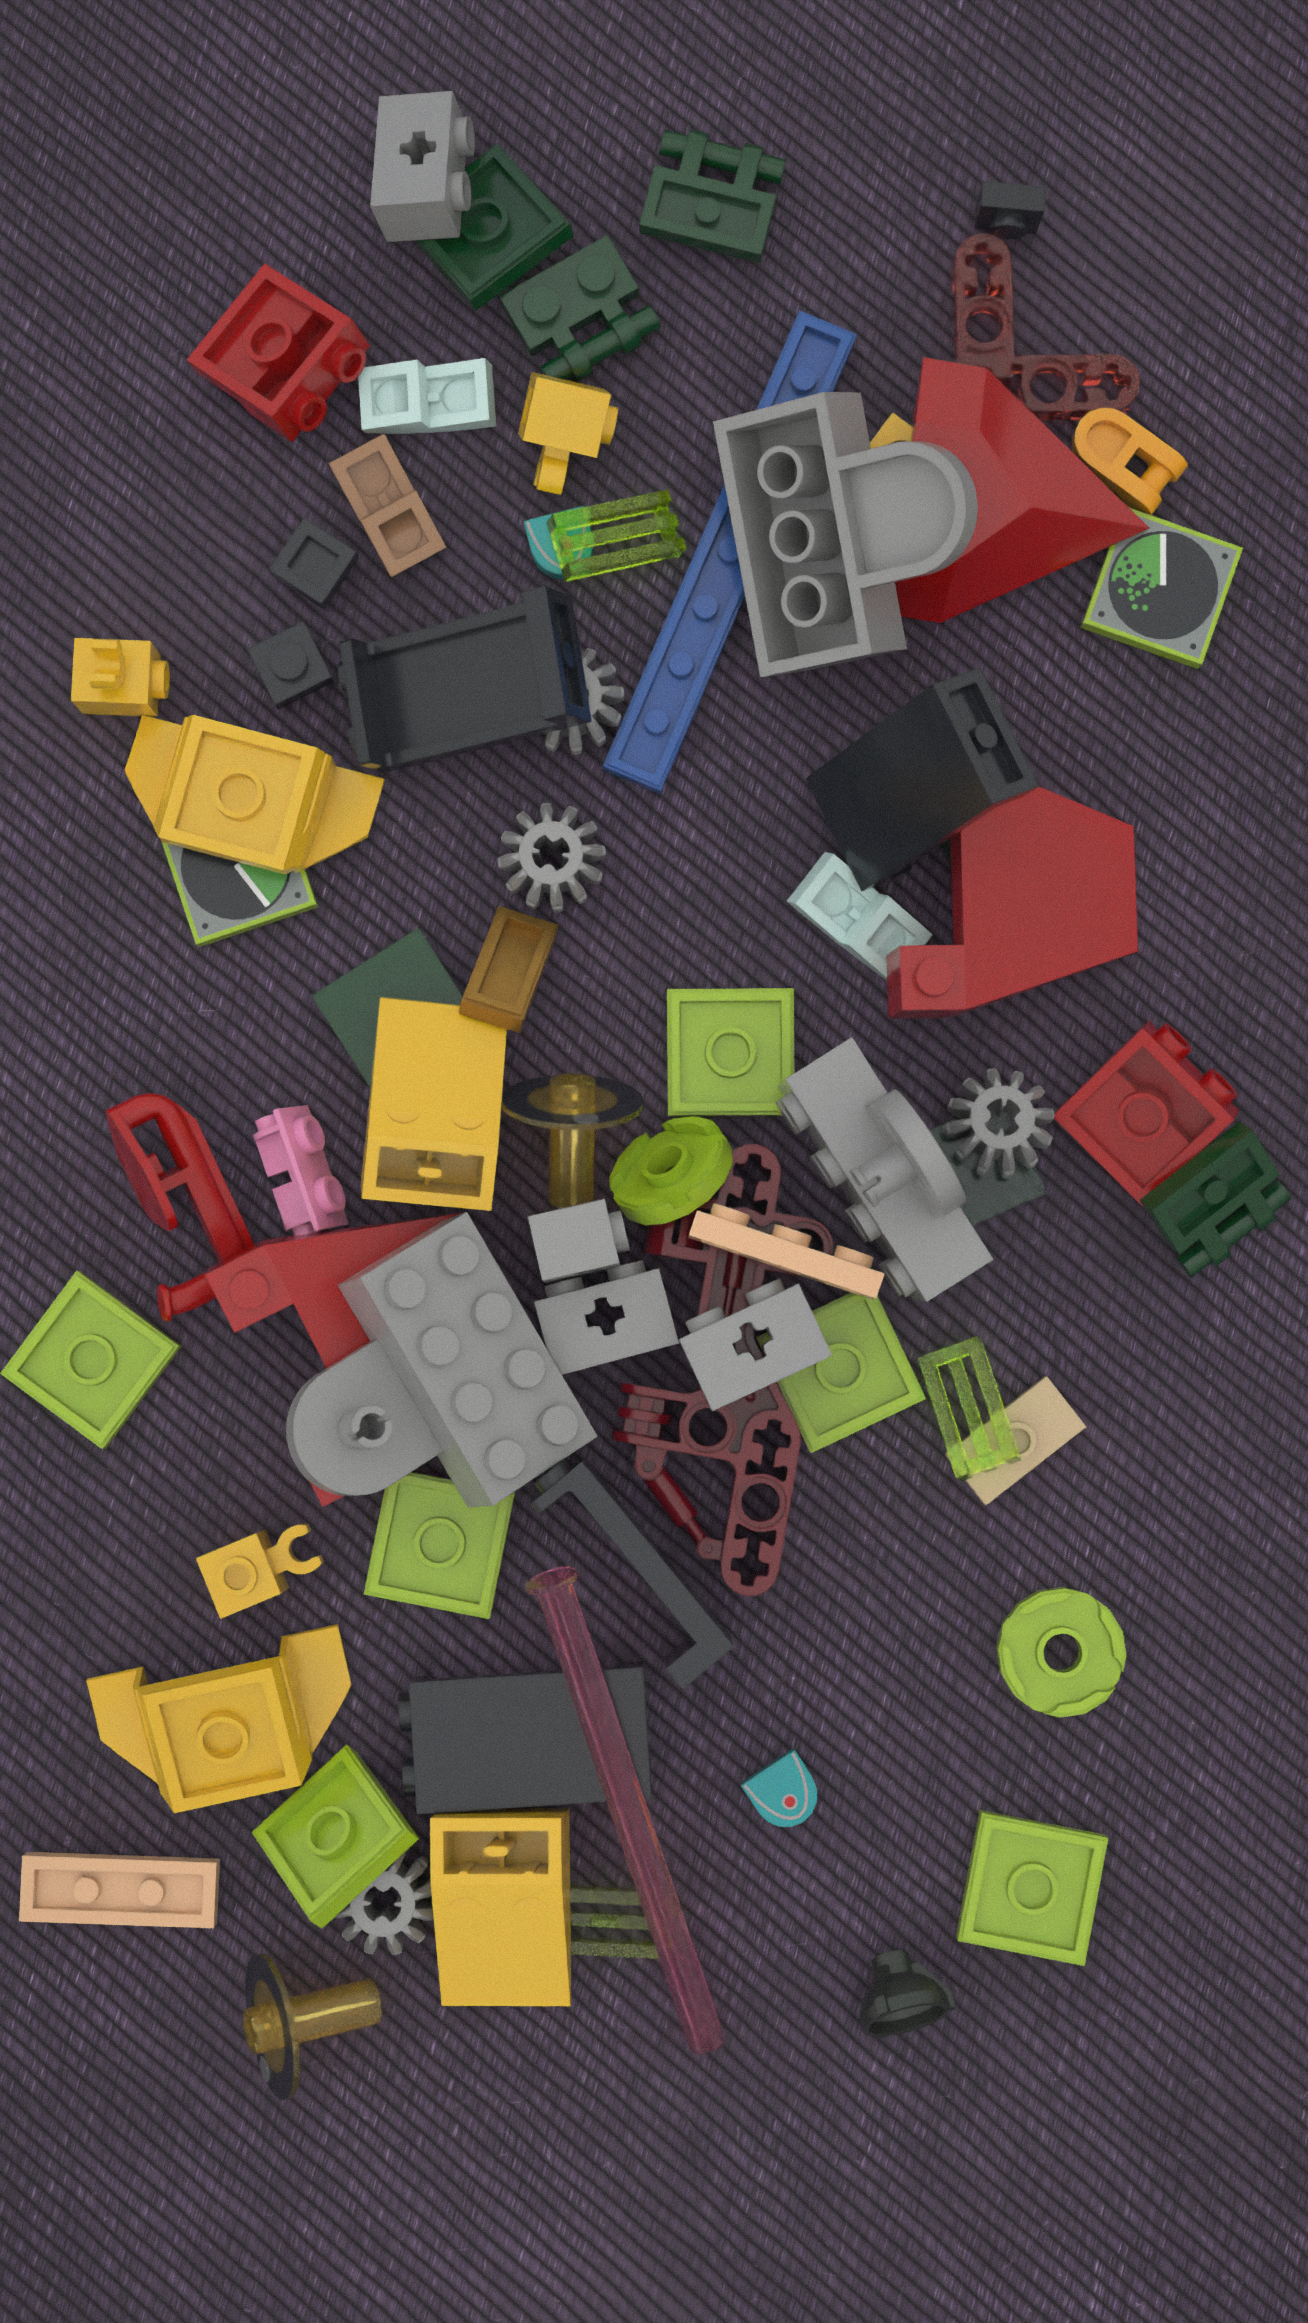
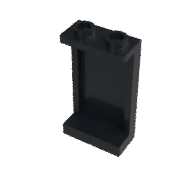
[338,586,592,772]
[806,668,1039,892]
[531,1457,734,1689]
[398,1661,651,1814]

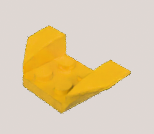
[125,715,385,875]
[86,1624,352,1813]

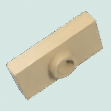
[945,1376,1086,1506]

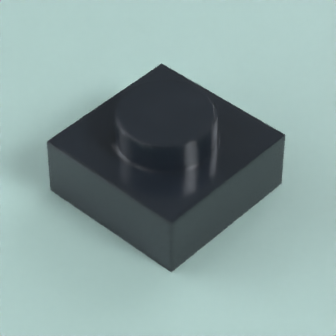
[975,181,1046,239]
[269,518,359,610]
[247,621,334,710]

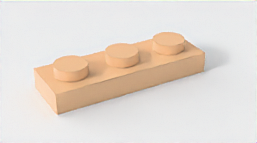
[688,1203,885,1300]
[19,1852,220,1928]

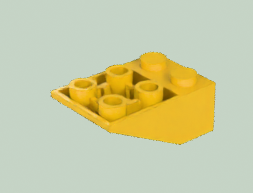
[360,997,507,1211]
[430,1808,571,2006]

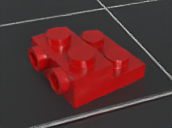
[187,263,370,442]
[1054,1020,1239,1207]

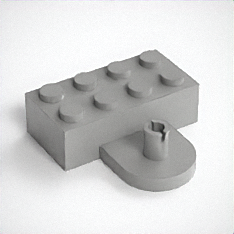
[713,392,978,677]
[775,1037,994,1302]
[286,1212,598,1508]

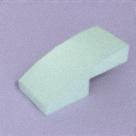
[358,358,496,434]
[787,852,933,981]

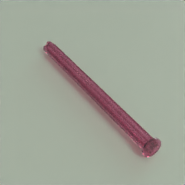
[526,1566,723,2055]

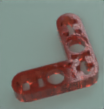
[952,233,1140,420]

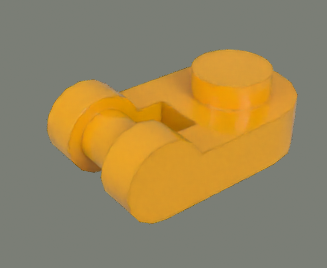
[1071,408,1188,515]

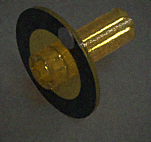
[502,1073,643,1208]
[243,1953,382,2100]

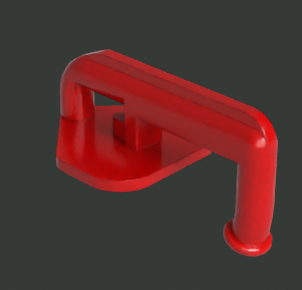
[105,1093,254,1321]

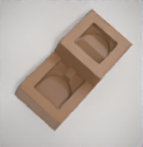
[328,434,446,577]

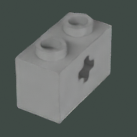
[370,91,475,242]
[528,1199,630,1284]
[534,1260,679,1375]
[678,1278,832,1411]

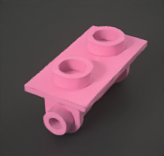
[253,1105,349,1236]

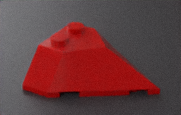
[895,357,1149,623]

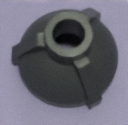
[859,1950,956,2038]

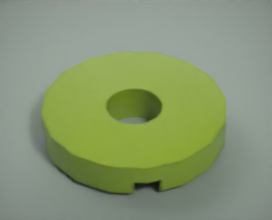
[609,1116,733,1225]
[996,1587,1127,1718]

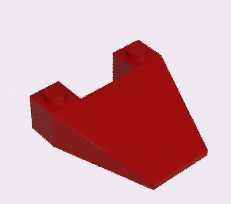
[886,787,1138,1019]
[205,1211,467,1507]

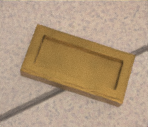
[459,906,559,1033]

